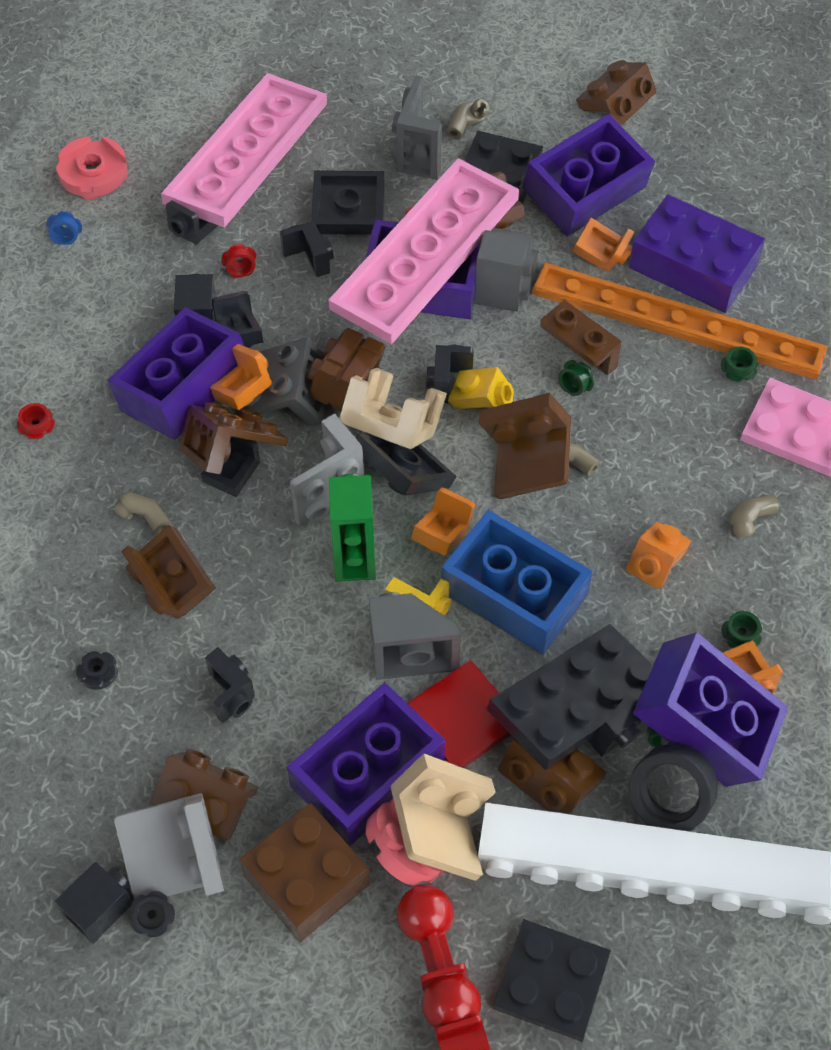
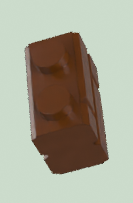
[308,328,385,411]

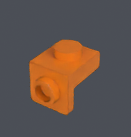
[571,218,634,272]
[210,344,272,410]
[411,487,475,556]
[626,521,692,589]
[723,640,783,694]

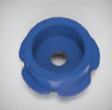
[46,211,82,245]

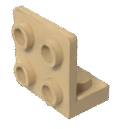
[391,754,496,881]

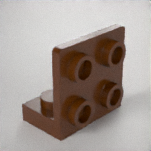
[479,392,571,499]
[178,402,289,474]

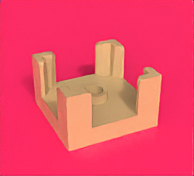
[339,368,447,449]

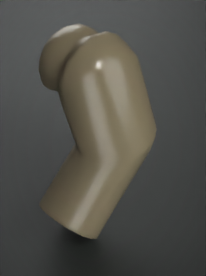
[446,99,490,139]
[569,443,600,477]
[114,492,172,535]
[729,494,779,538]

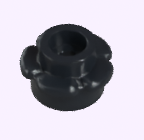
[76,651,118,690]
[130,891,175,937]

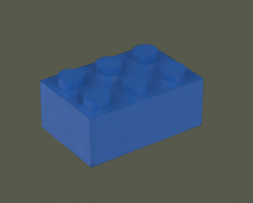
[441,509,593,655]

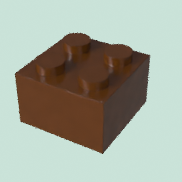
[239,802,370,942]

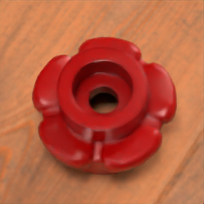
[221,244,257,278]
[17,403,55,439]

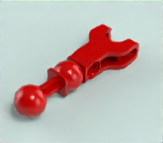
[396,885,491,1050]

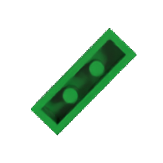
[329,474,376,582]

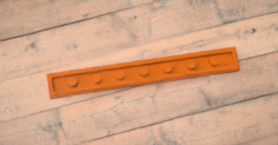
[532,262,828,380]

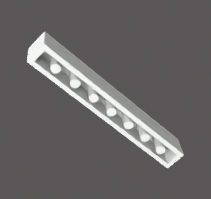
[478,803,831,925]

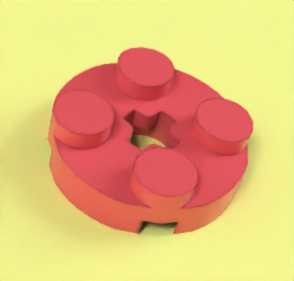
[56,136,128,200]
[366,799,444,886]

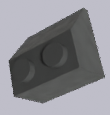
[369,592,461,680]

